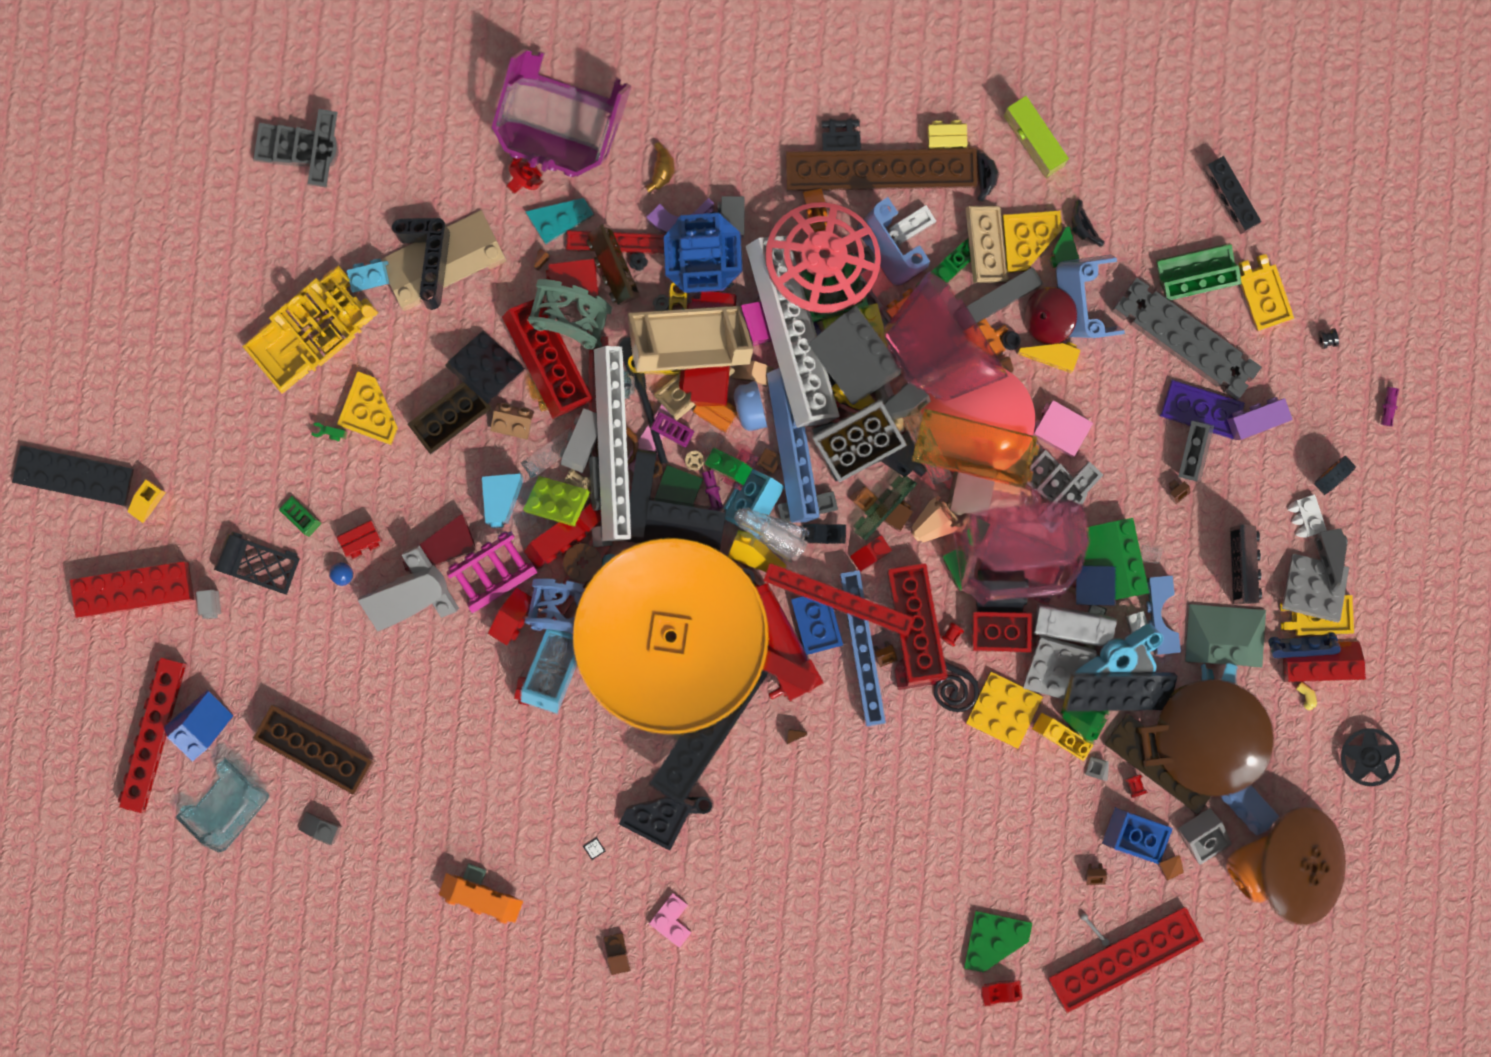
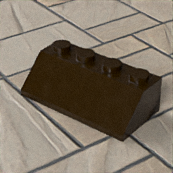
[407,382,492,455]

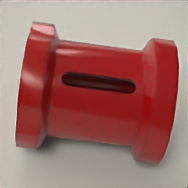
[940,622,965,647]
[1125,774,1148,798]

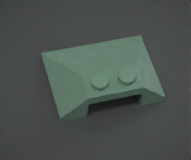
[1185,604,1266,668]

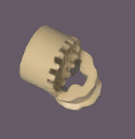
[564,469,591,499]

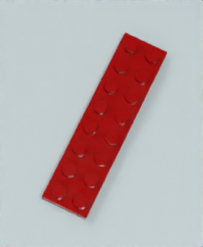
[1048,906,1204,1013]

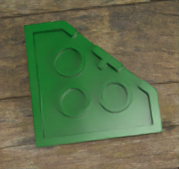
[964,911,1033,972]

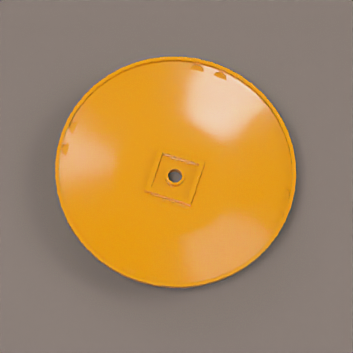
[573,539,768,734]

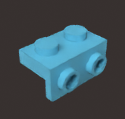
[347,258,390,293]

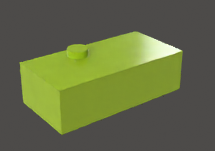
[1004,96,1069,178]

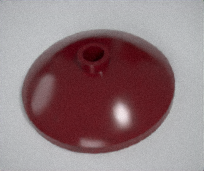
[1024,287,1077,345]

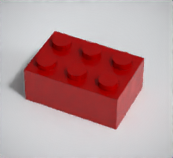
[971,612,1032,653]

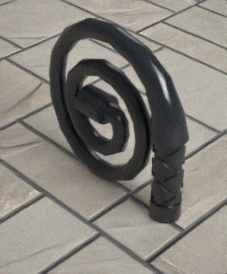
[934,661,979,713]

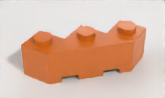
[438,873,523,924]

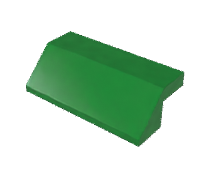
[1156,243,1242,301]

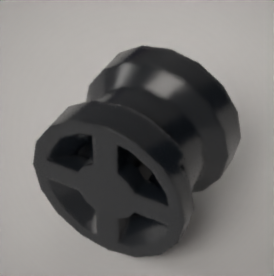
[1318,328,1339,349]

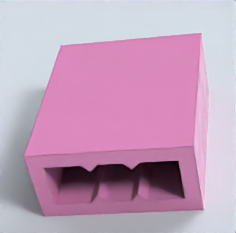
[1033,400,1093,458]

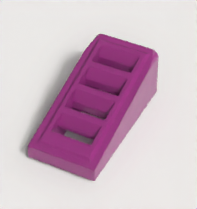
[650,412,695,448]

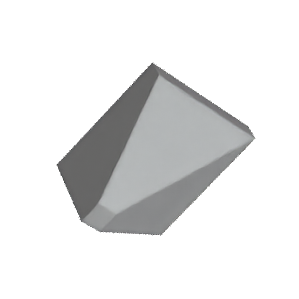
[1085,757,1109,781]

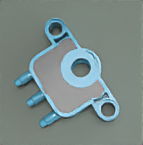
[1075,624,1163,673]

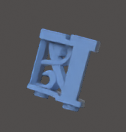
[525,579,586,634]

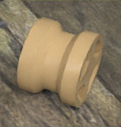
[685,451,704,471]

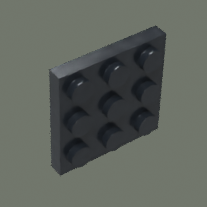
[445,331,525,404]

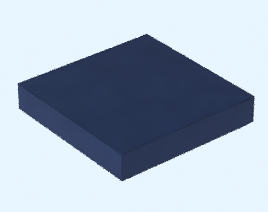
[1076,566,1116,605]

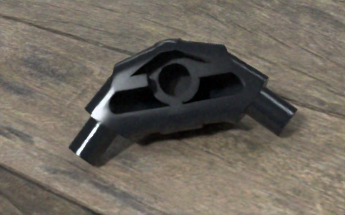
[977,150,999,202]
[1071,200,1105,247]

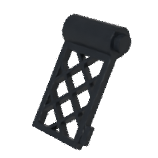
[214,531,300,595]

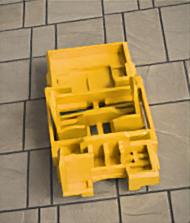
[242,265,379,394]

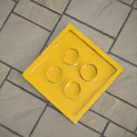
[966,672,1043,749]

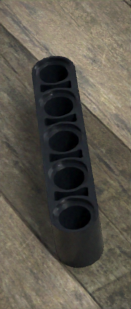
[624,448,657,544]

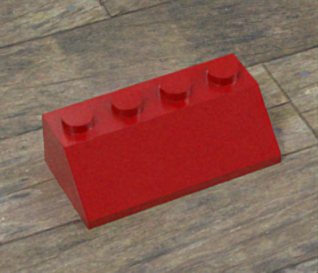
[1283,641,1366,682]

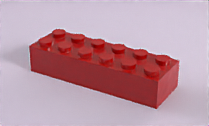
[502,299,592,419]
[70,561,194,618]
[887,563,947,686]

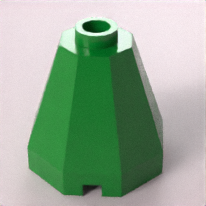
[1061,708,1110,745]

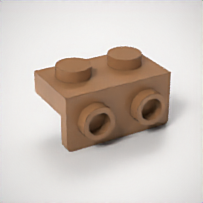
[490,403,534,440]

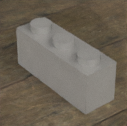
[559,408,598,473]

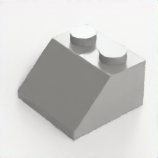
[1178,808,1232,865]

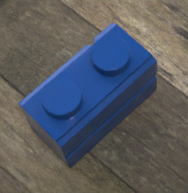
[680,228,723,260]

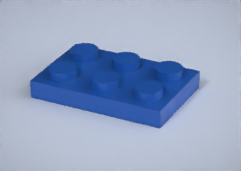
[791,596,843,655]

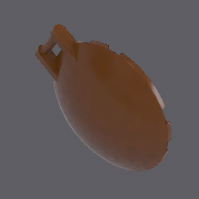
[1138,679,1274,796]

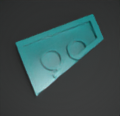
[525,198,594,245]

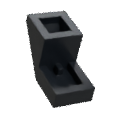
[802,524,846,544]

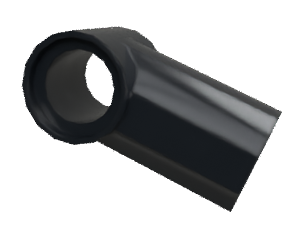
[686,796,714,814]

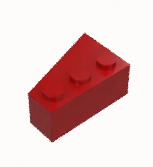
[524,522,587,570]

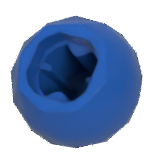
[329,562,354,586]

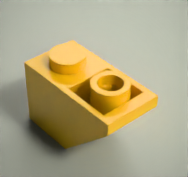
[127,480,166,523]

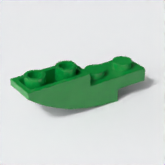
[915,238,971,300]

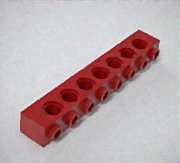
[118,658,187,813]

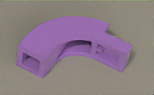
[646,198,714,234]

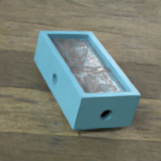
[521,629,577,714]

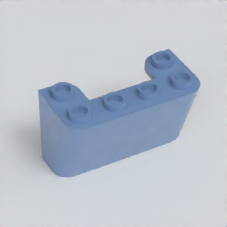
[858,197,930,285]

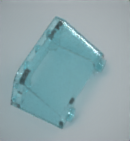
[175,758,269,852]

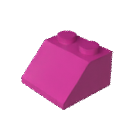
[741,302,772,347]

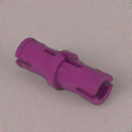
[1380,387,1399,427]
[702,470,723,508]

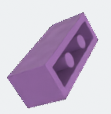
[1227,397,1293,440]

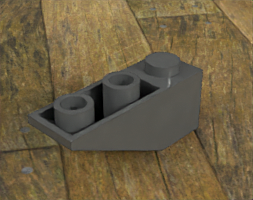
[884,379,931,420]

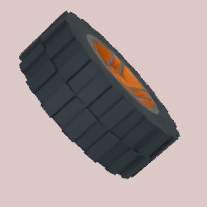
[1314,455,1356,495]

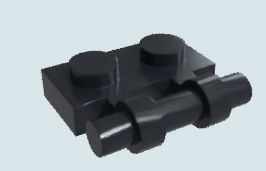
[822,118,861,151]

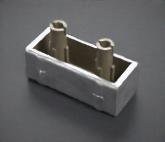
[1032,603,1117,650]

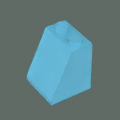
[482,474,524,528]

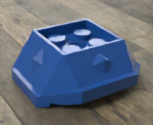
[664,213,743,293]

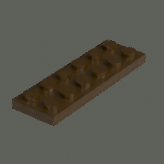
[1104,714,1211,814]

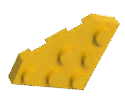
[1003,211,1062,273]
[337,371,398,446]

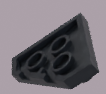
[619,797,694,851]

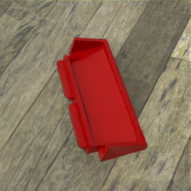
[679,292,737,406]

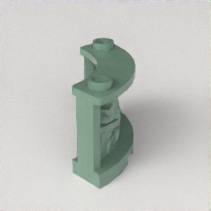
[528,279,612,349]

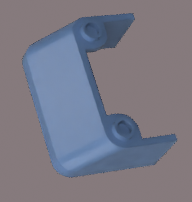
[1055,254,1125,338]

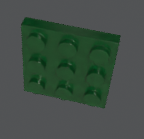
[799,252,868,323]

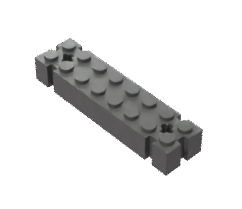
[1112,278,1262,400]

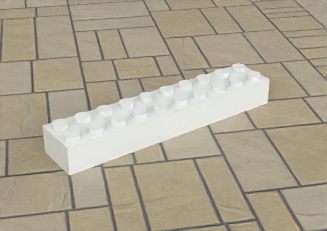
[746,236,840,427]

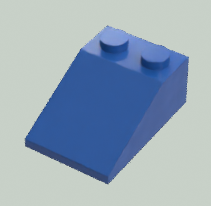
[163,690,233,762]
[1102,807,1173,864]

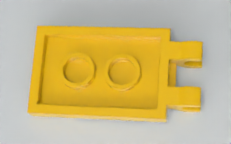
[1238,254,1294,331]
[1280,595,1354,635]

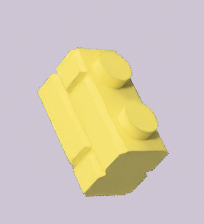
[927,120,967,149]

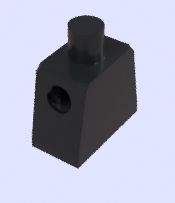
[880,430,928,477]

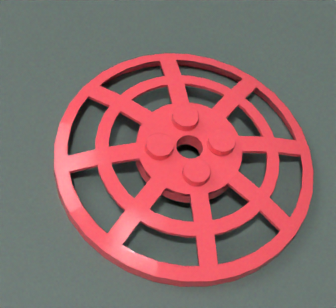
[765,202,881,313]

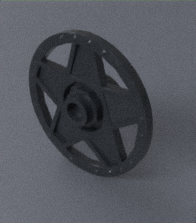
[1341,728,1400,786]

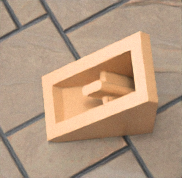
[732,361,773,386]

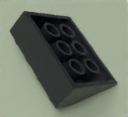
[643,497,727,552]
[1230,524,1262,604]

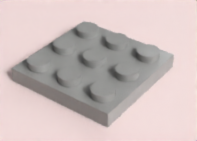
[1282,554,1349,623]
[1023,635,1097,700]

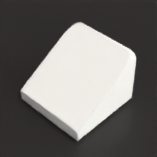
[1125,611,1148,634]

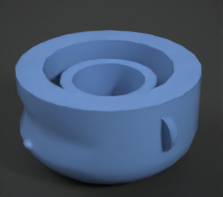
[734,381,767,431]

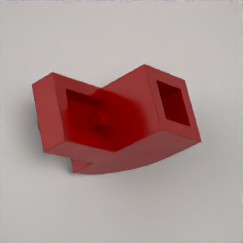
[981,980,1023,1006]

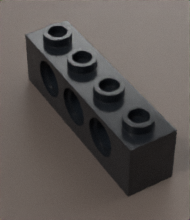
[1203,156,1262,235]

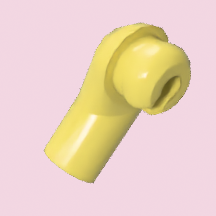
[1296,681,1317,710]

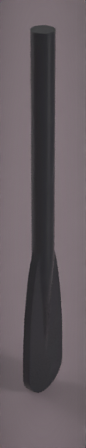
[619,337,668,465]

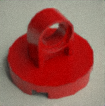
[507,157,544,194]

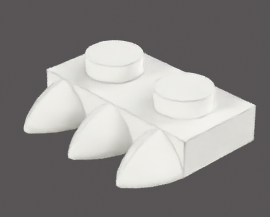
[1287,495,1327,537]

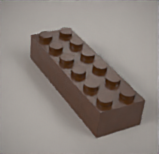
[252,705,376,795]

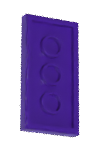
[1160,380,1245,440]

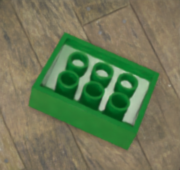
[1072,518,1149,606]

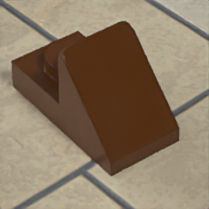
[604,933,631,975]

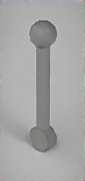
[1080,913,1110,946]

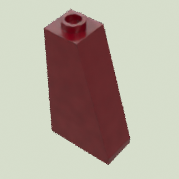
[403,514,477,574]

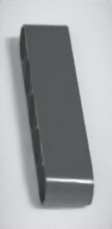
[954,267,1043,331]

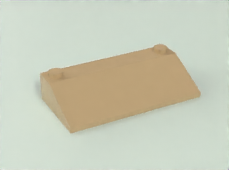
[381,210,507,311]
[628,306,753,372]

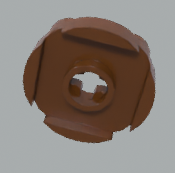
[563,543,602,582]

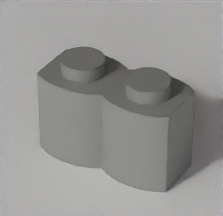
[195,590,221,619]

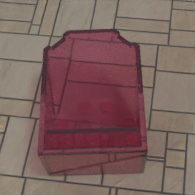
[884,271,1008,402]

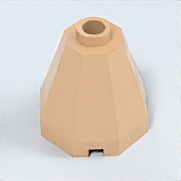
[911,496,961,542]

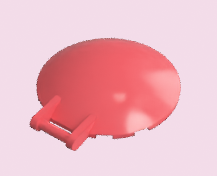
[920,362,1035,490]

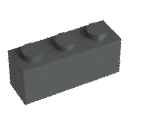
[1178,421,1214,482]

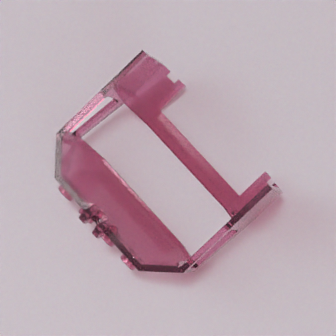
[954,489,1089,606]

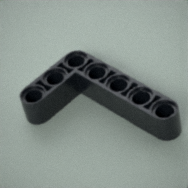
[392,218,450,310]

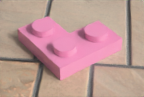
[649,893,691,948]

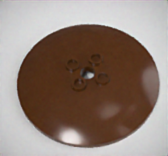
[1262,807,1346,925]

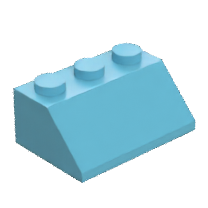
[723,469,785,537]

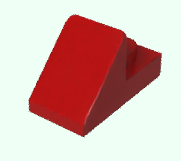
[849,535,892,572]

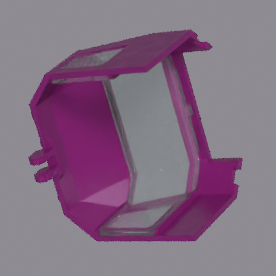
[492,49,631,177]

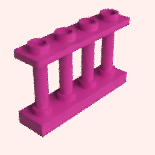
[446,531,537,614]

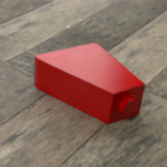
[546,259,599,298]

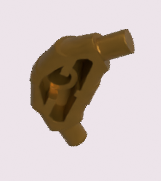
[645,142,675,193]

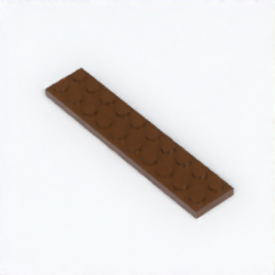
[786,149,977,191]

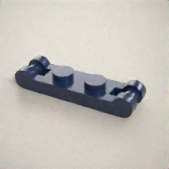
[1268,633,1341,658]

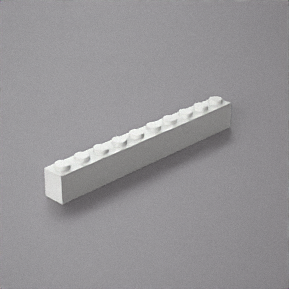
[594,346,631,541]

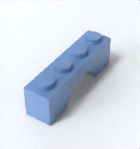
[1146,576,1181,655]

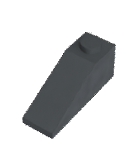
[1315,528,1348,592]

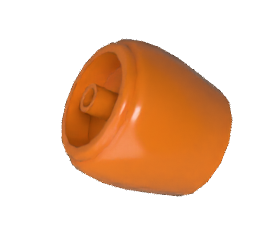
[1226,836,1268,903]

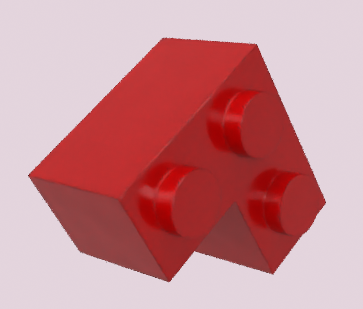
[488,588,532,646]

